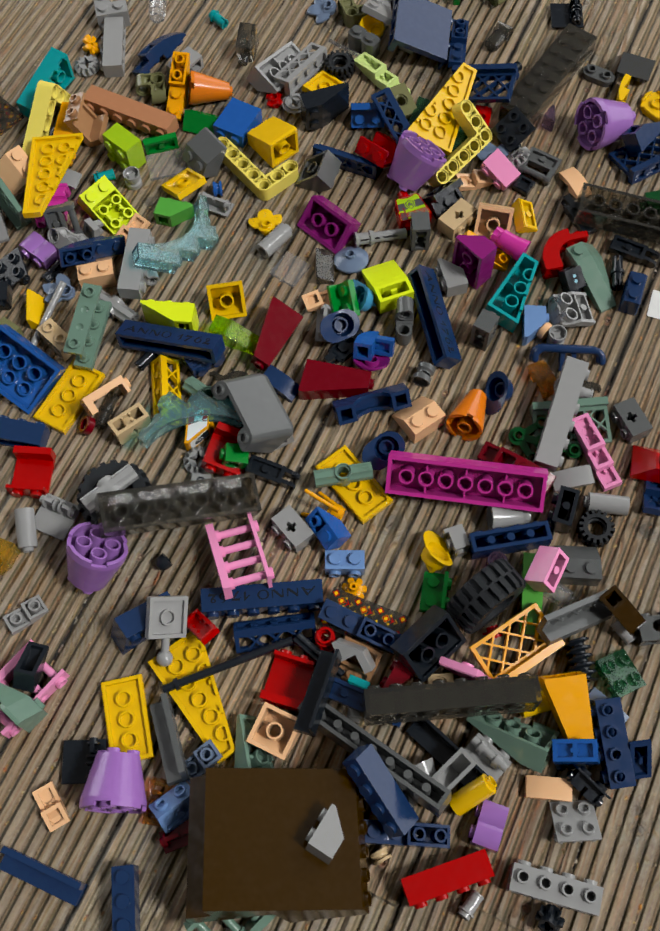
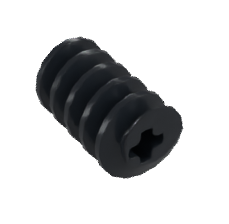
[564,637,598,683]

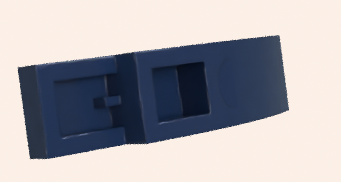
[448,19,469,68]
[132,32,186,77]
[58,235,126,267]
[317,598,401,654]
[364,819,450,849]

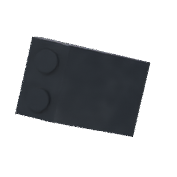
[300,82,349,132]

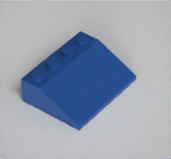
[0,324,66,414]

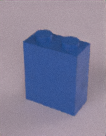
[213,97,262,148]

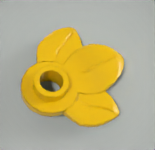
[248,209,282,236]

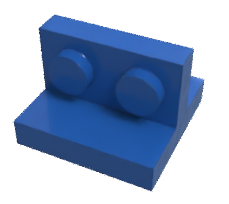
[350,102,385,129]

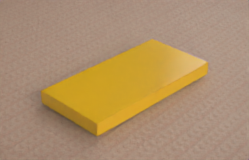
[33,359,106,435]
[315,445,393,525]
[101,674,155,761]

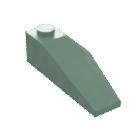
[562,241,616,314]
[0,683,48,733]
[466,707,560,773]
[234,714,275,768]

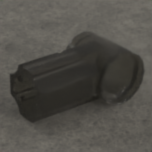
[485,21,514,52]

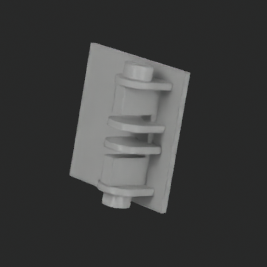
[35,493,80,541]
[549,800,602,844]

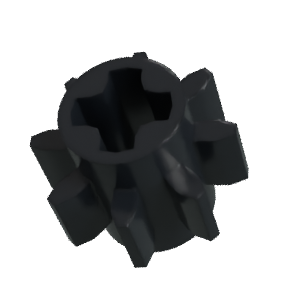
[534,904,565,931]

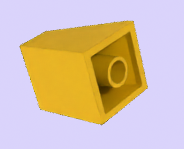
[247,116,299,168]

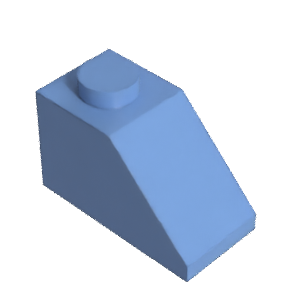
[522,305,549,346]

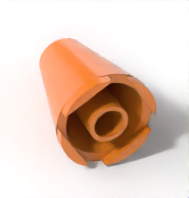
[188,71,233,105]
[446,389,487,441]

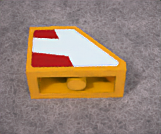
[184,409,215,451]

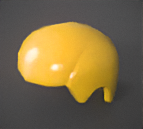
[359,14,385,38]

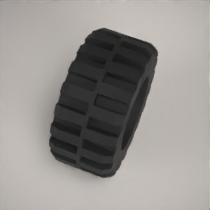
[77,460,156,537]
[447,558,526,634]

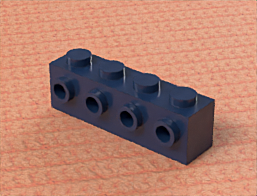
[468,520,553,560]
[590,697,637,789]
[342,743,419,838]

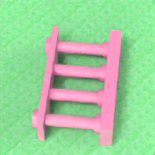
[205,513,275,600]
[0,640,70,739]

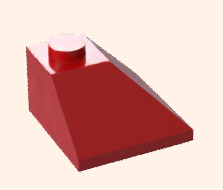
[630,445,660,483]

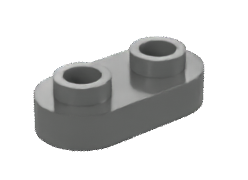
[582,64,615,87]

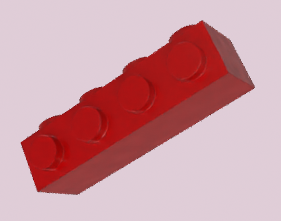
[400,849,495,910]

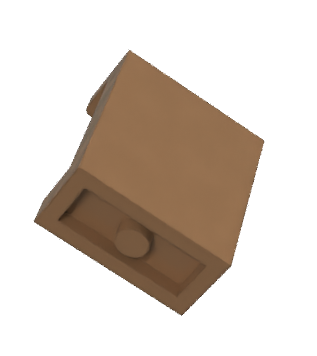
[64,92,109,148]

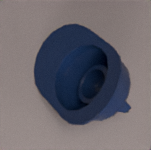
[320,309,360,343]
[484,371,514,415]
[362,431,405,470]

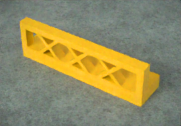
[151,355,183,429]

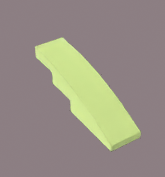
[354,52,410,92]

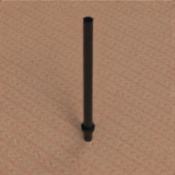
[162,636,294,693]

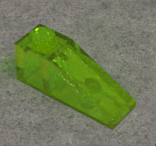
[209,315,258,355]

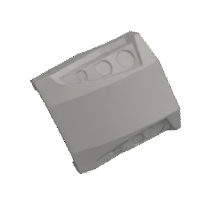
[547,291,596,327]

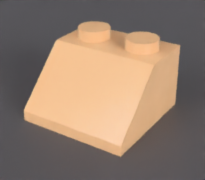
[0,145,29,197]
[474,202,514,240]
[76,256,118,288]
[392,396,446,444]
[246,702,301,761]

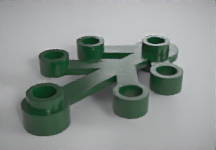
[508,417,582,462]

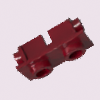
[159,820,189,854]

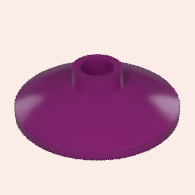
[353,354,390,371]

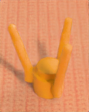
[301,489,346,520]

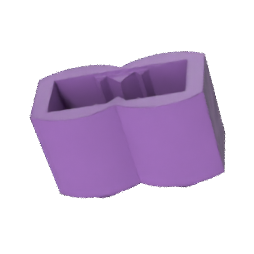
[19,231,59,270]
[468,800,509,853]

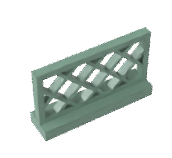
[0,178,32,231]
[529,396,612,446]

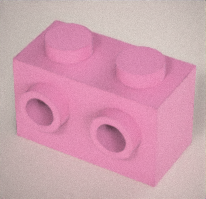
[480,149,521,191]
[524,546,570,593]

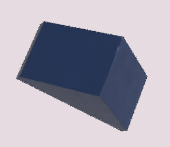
[629,739,652,779]

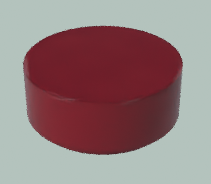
[79,415,96,435]

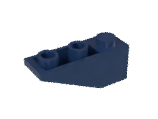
[621,122,660,153]

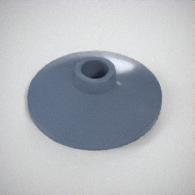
[334,246,369,274]

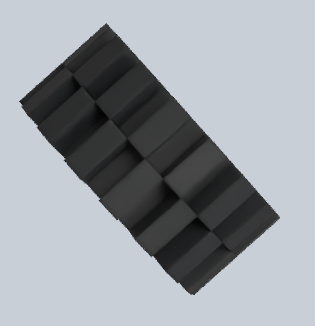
[325,50,354,81]
[576,510,615,548]

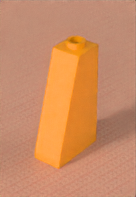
[538,671,594,739]

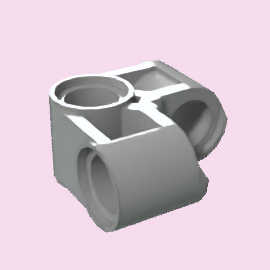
[47,227,89,249]

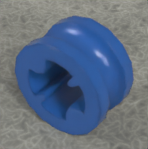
[213,181,223,197]

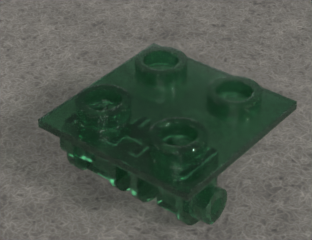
[594,648,647,698]

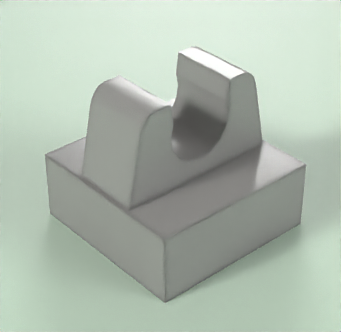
[84,218,104,238]

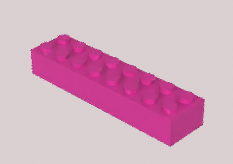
[385,450,548,513]

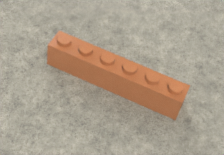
[84,85,179,136]

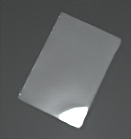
[146,148,193,181]

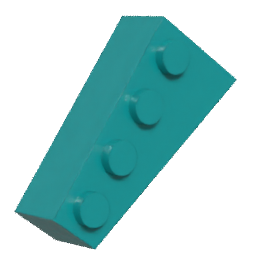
[16,47,75,118]
[485,252,539,333]

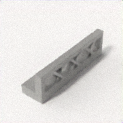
[273,42,327,97]

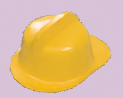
[421,530,453,573]

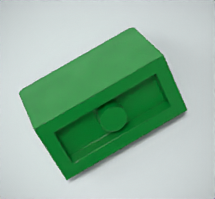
[182,109,219,134]
[142,132,179,156]

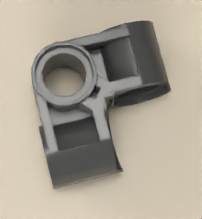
[395,296,414,346]

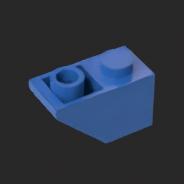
[305,507,351,550]

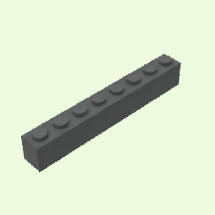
[297,701,452,818]

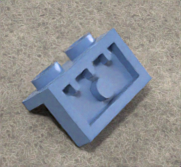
[325,550,365,578]
[149,781,190,835]

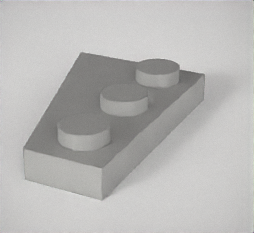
[361,0,392,26]

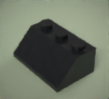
[390,605,467,683]

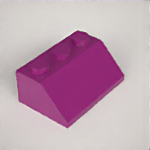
[297,195,361,254]
[452,235,497,290]

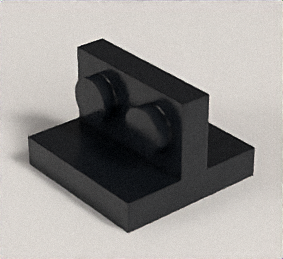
[422,178,464,219]

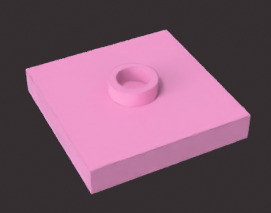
[439,656,493,686]

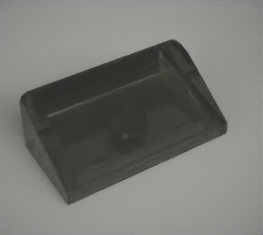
[315,248,334,284]

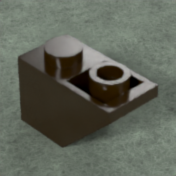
[599,585,647,635]

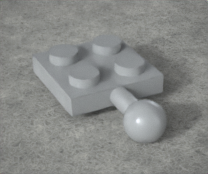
[145,595,189,667]

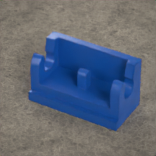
[552,739,600,764]

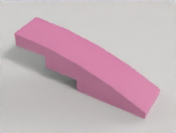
[572,413,622,492]

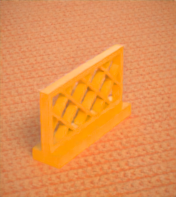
[468,602,565,690]

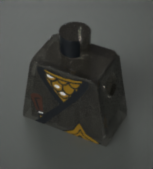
[235,22,259,66]

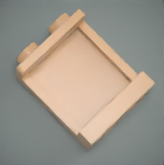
[80,375,131,417]

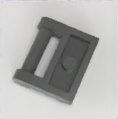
[518,146,562,186]
[44,201,84,234]

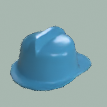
[353,279,376,312]

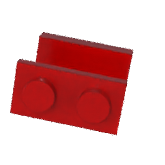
[354,131,397,168]
[200,421,241,481]
[5,445,56,499]
[259,649,315,713]

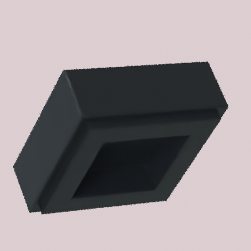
[512,174,536,197]

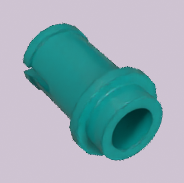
[209,10,229,29]
[93,169,116,182]

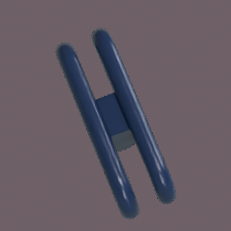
[529,343,606,372]

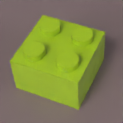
[102,122,146,170]

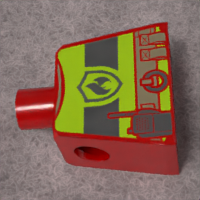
[394,190,432,230]

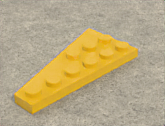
[407,62,477,156]
[22,133,84,218]
[148,632,235,764]

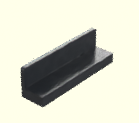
[293,649,342,737]
[406,713,486,787]

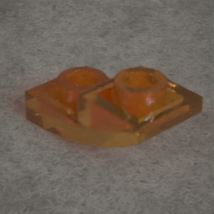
[527,359,557,399]

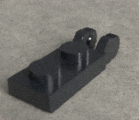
[608,234,660,268]
[244,454,301,490]

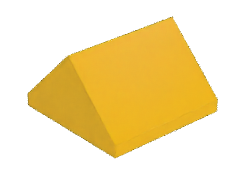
[206,280,247,321]

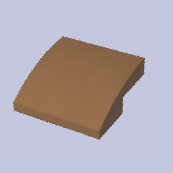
[339,634,384,682]

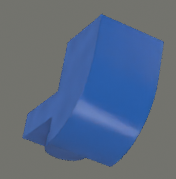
[353,331,395,361]

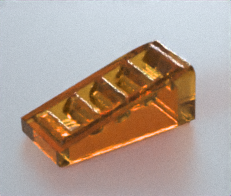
[142,777,172,827]

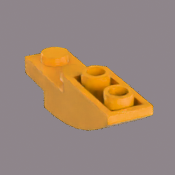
[166,51,190,122]

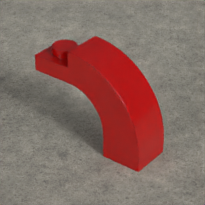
[540,228,589,279]

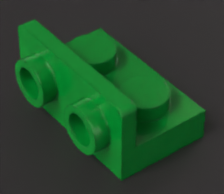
[327,280,361,316]
[419,571,452,613]

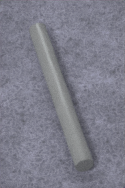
[30,281,66,346]

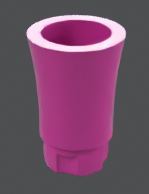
[490,227,531,262]

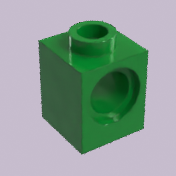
[219,443,249,469]

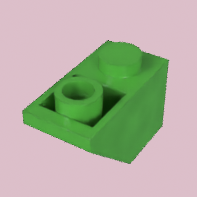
[153,197,195,227]

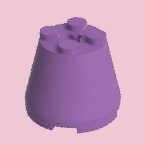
[574,97,636,151]
[387,130,447,192]
[66,522,128,594]
[79,747,147,814]

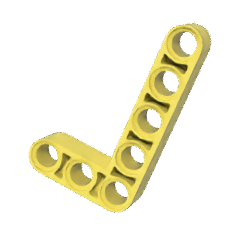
[22,80,71,158]
[428,99,493,187]
[218,137,299,201]

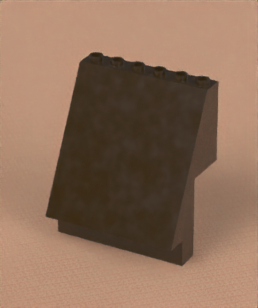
[186,768,372,923]

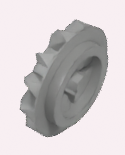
[74,55,100,76]
[282,93,301,116]
[507,146,530,168]
[183,446,207,474]

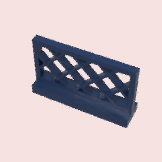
[452,63,519,103]
[608,134,660,185]

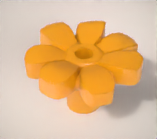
[82,34,100,55]
[342,578,367,603]

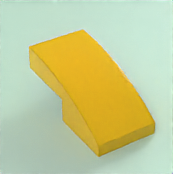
[616,74,632,102]

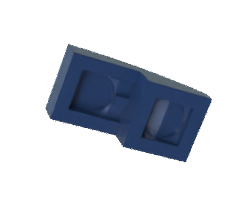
[264,365,300,403]
[642,481,660,516]

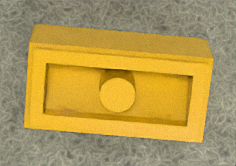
[511,198,538,233]
[26,289,45,329]

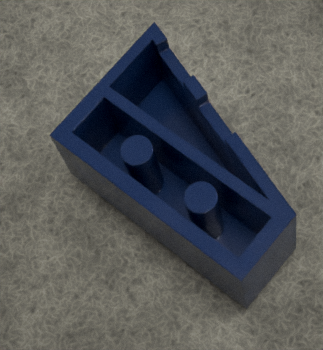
[111,591,170,655]

